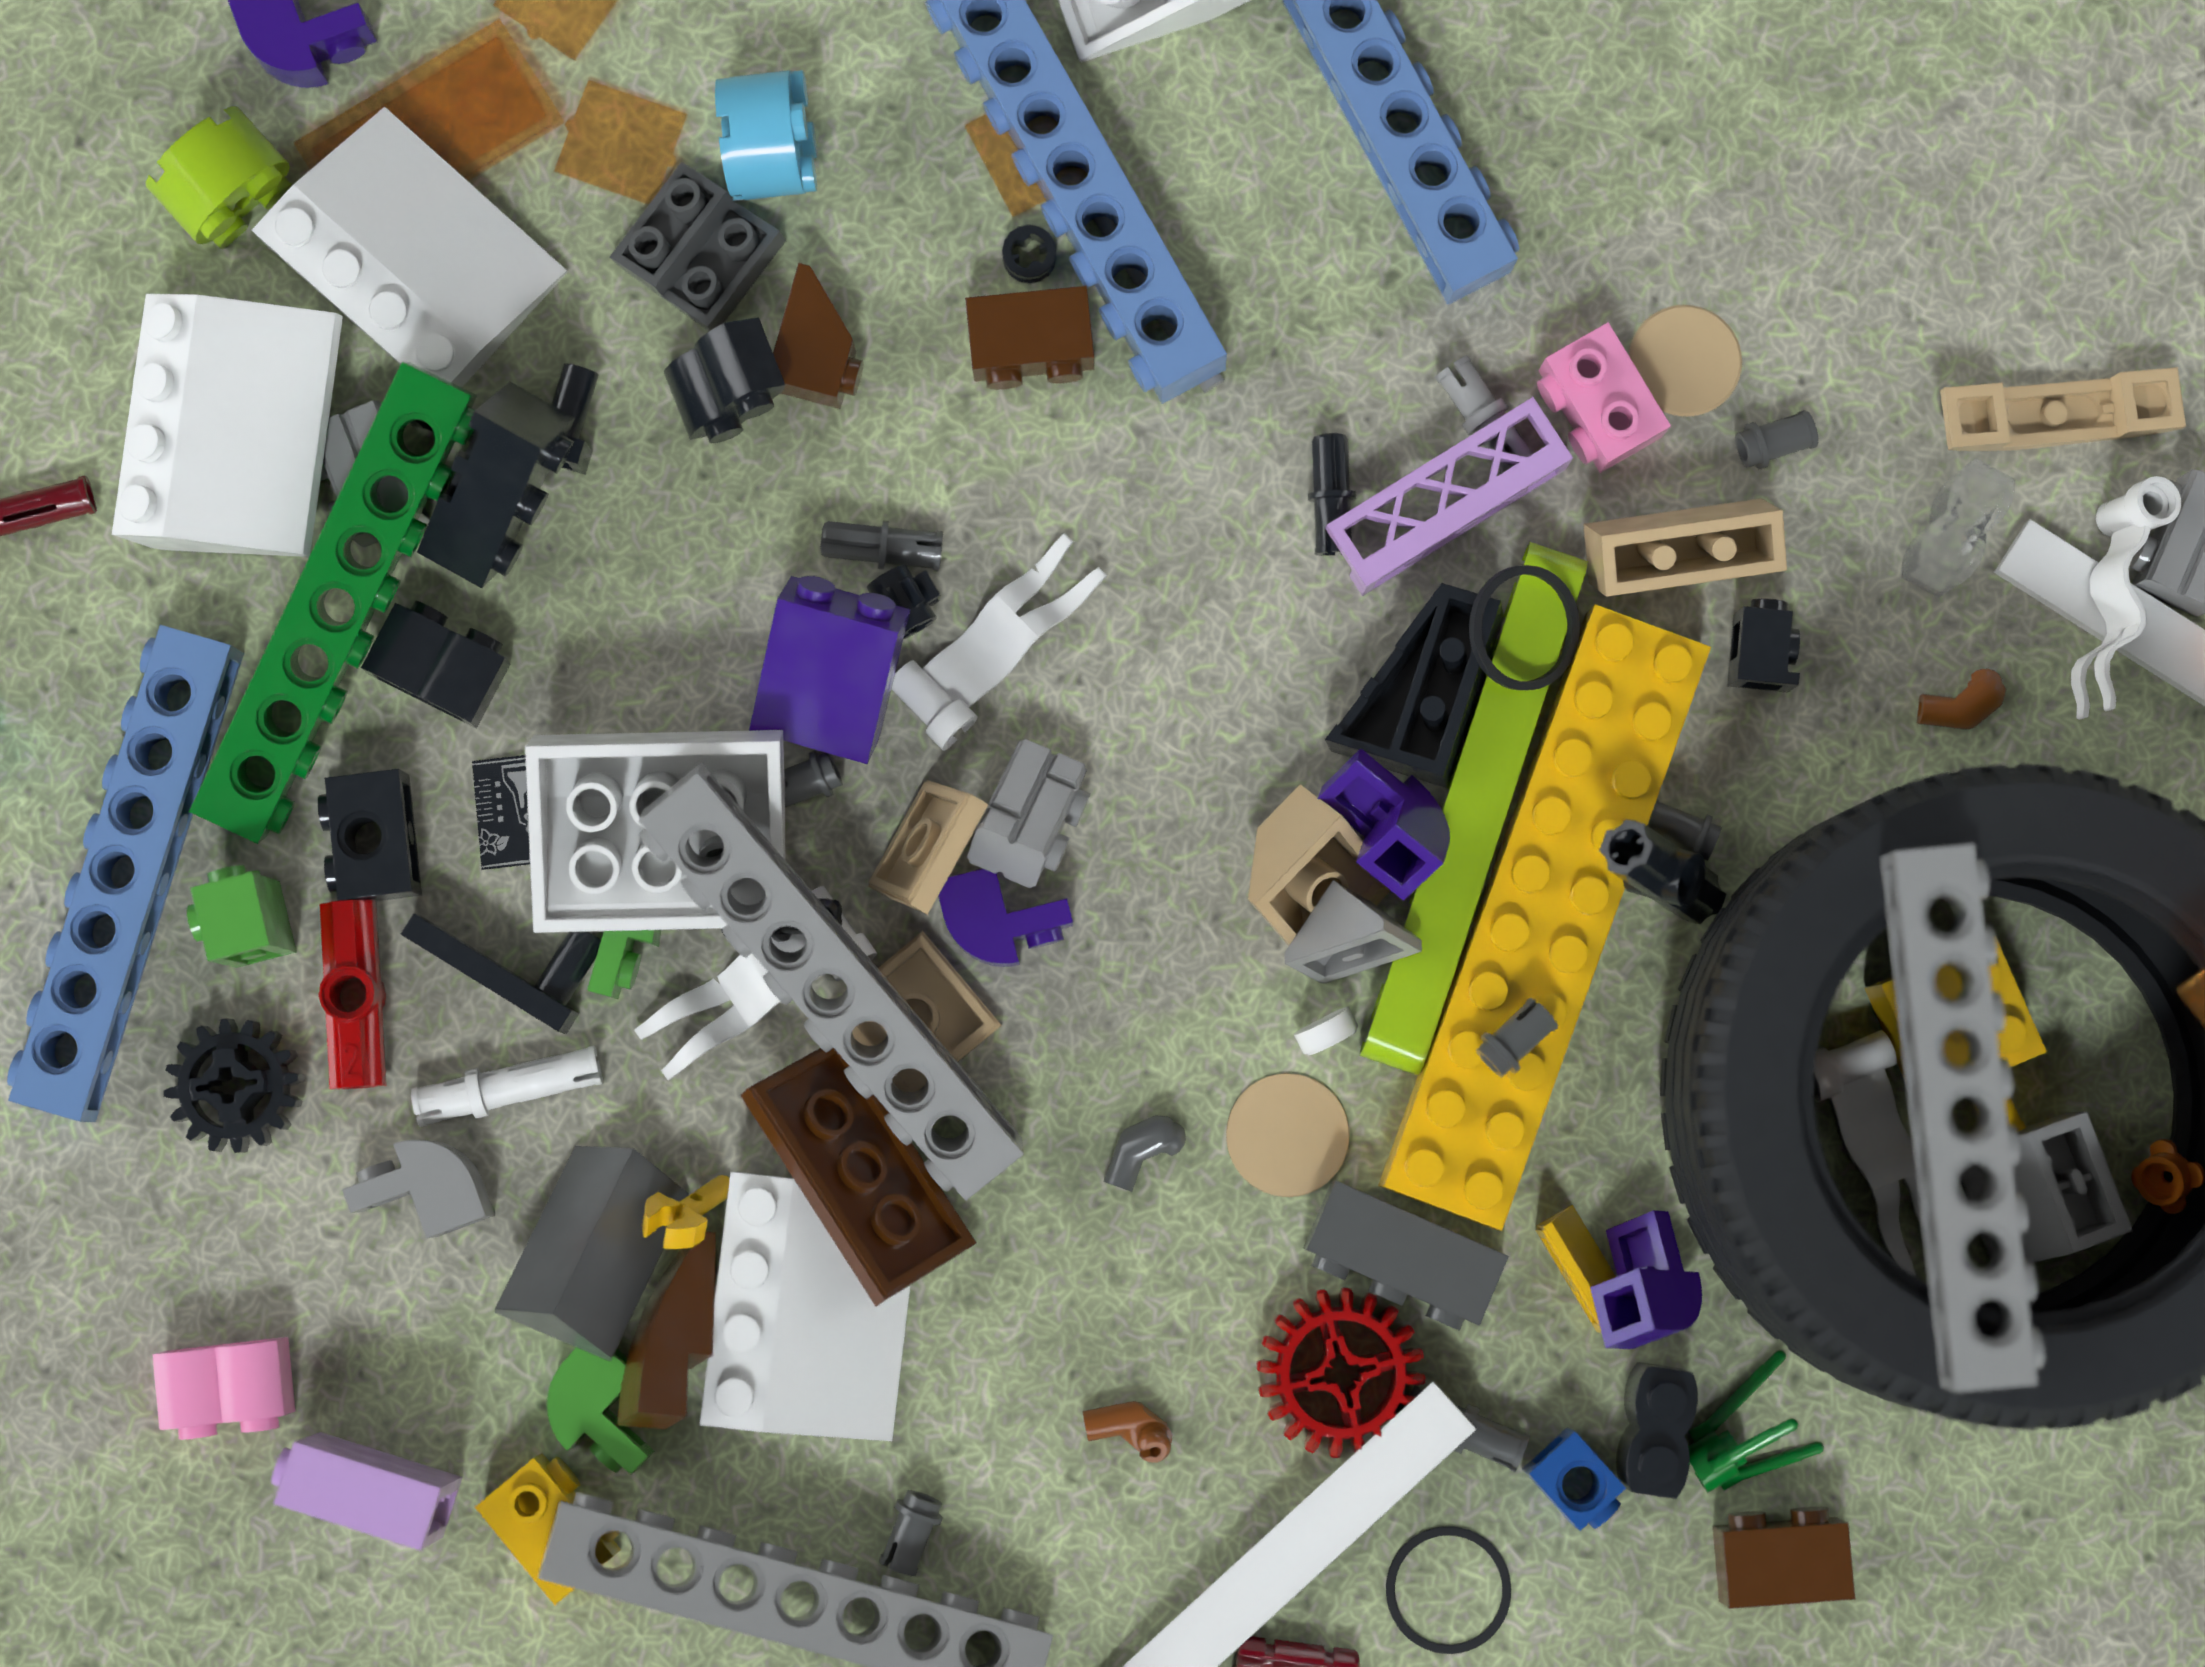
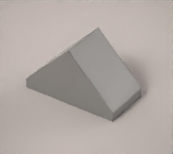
[1285,880,1422,983]

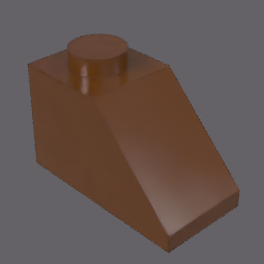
[773,263,864,409]

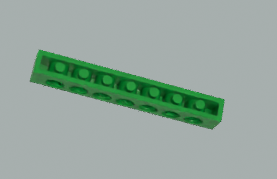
[189,361,477,844]

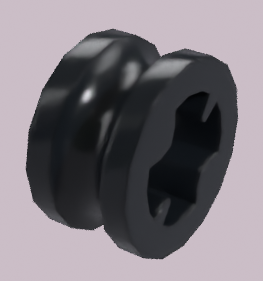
[1002,224,1057,284]

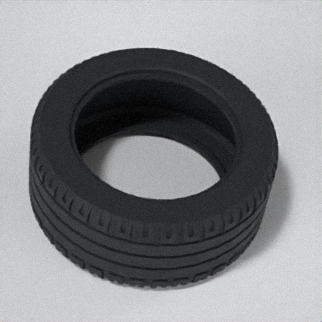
[1660,764,2205,1430]

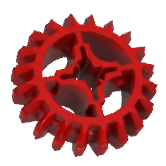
[1256,1287,1426,1458]

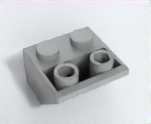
[1959,1111,2133,1263]

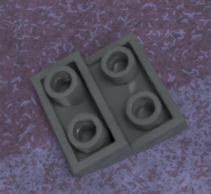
[610,162,786,331]

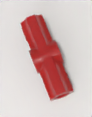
[318,900,387,1090]

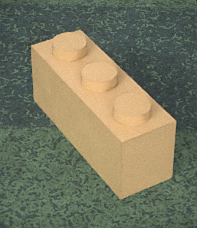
[1583,498,1787,597]

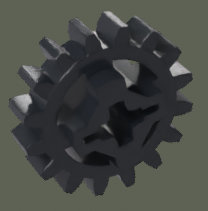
[163,1018,305,1153]

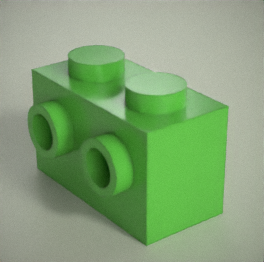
[187,865,297,968]

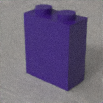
[749,576,910,764]

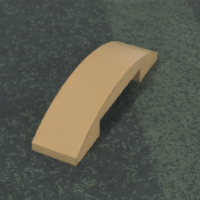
[1940,367,2186,451]

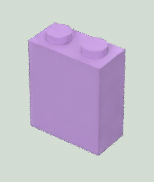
[271,1432,463,1551]

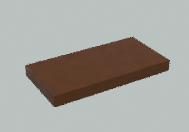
[740,1048,976,1307]

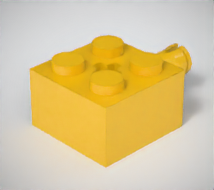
[1864,936,2047,1132]

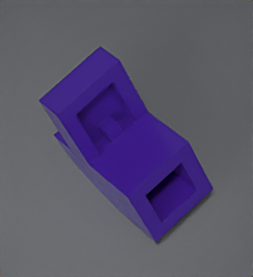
[228,0,377,88]
[1317,749,1450,901]
[938,869,1073,967]
[1590,1210,1702,1349]

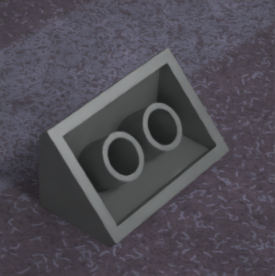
[495,1146,689,1362]

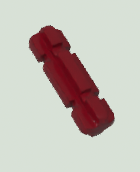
[1236,1636,1360,1667]

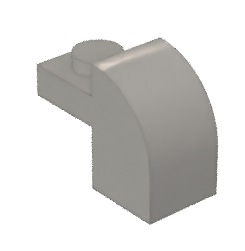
[342,1140,495,1238]

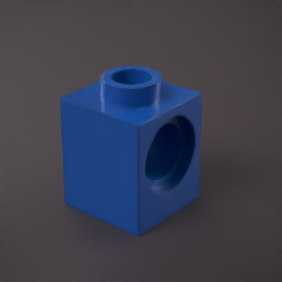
[1522,1427,1626,1531]

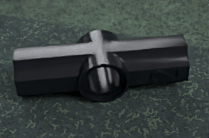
[1599,819,1727,924]

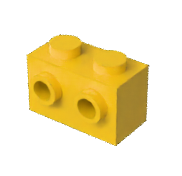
[475,1453,621,1606]

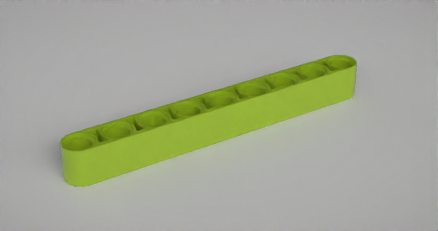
[1359,542,1588,1076]

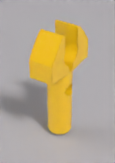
[642,1175,730,1249]

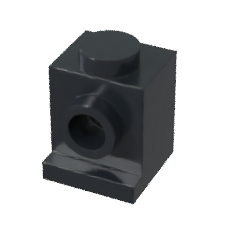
[1727,598,1800,693]

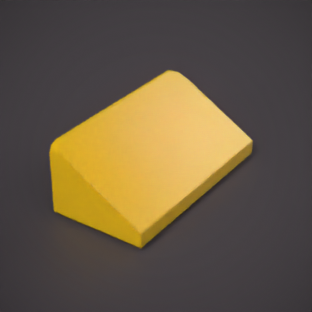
[1535,1205,1616,1333]

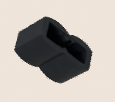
[664,317,785,444]
[361,600,510,729]
[1616,1362,1698,1499]

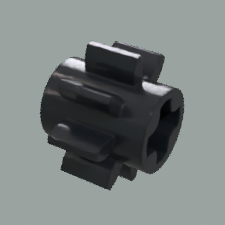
[867,565,941,640]

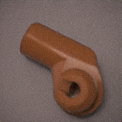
[1917,668,2006,730]
[1083,1401,1172,1463]

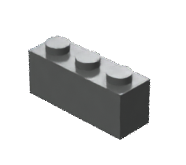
[1303,1180,1509,1331]

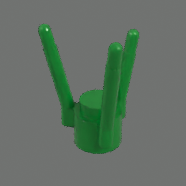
[1688,1350,1824,1493]

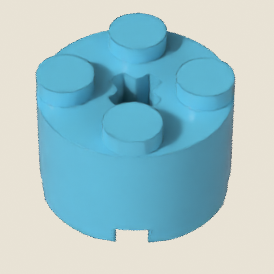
[715,70,817,201]

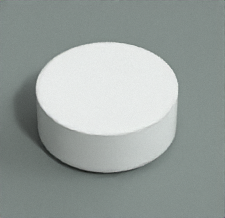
[1294,1007,1358,1056]

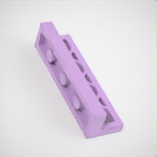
[1325,397,1573,596]

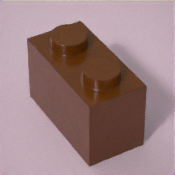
[965,285,1094,390]
[1712,1507,1855,1609]

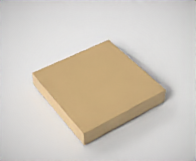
[868,780,989,915]
[852,931,1002,1092]

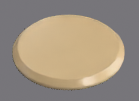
[1629,305,1742,416]
[1226,1073,1349,1197]

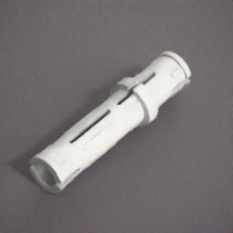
[411,1045,603,1127]

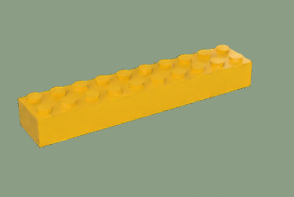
[1378,604,1711,1231]

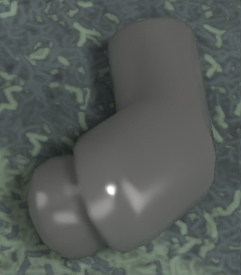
[1104,1115,1186,1192]

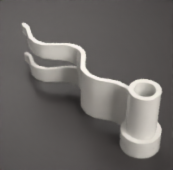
[2071,476,2181,720]
[891,533,1107,751]
[634,886,877,1081]
[1813,1030,1922,1277]

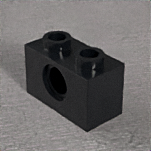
[318,769,422,901]

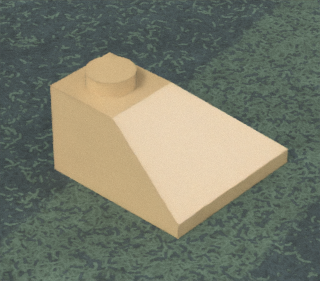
[1248,784,1391,946]

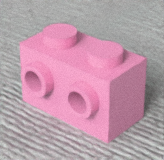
[1537,322,1671,473]

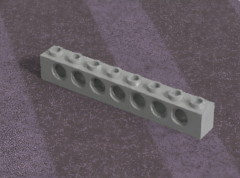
[638,762,1024,1201]
[1880,844,2044,1392]
[537,1492,1053,1667]

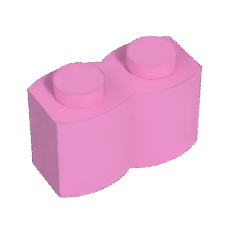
[152,1337,296,1440]

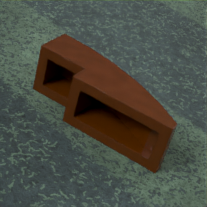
[617,1231,716,1429]

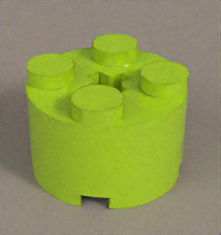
[145,106,292,249]

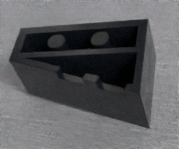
[417,382,575,588]
[1325,583,1504,788]

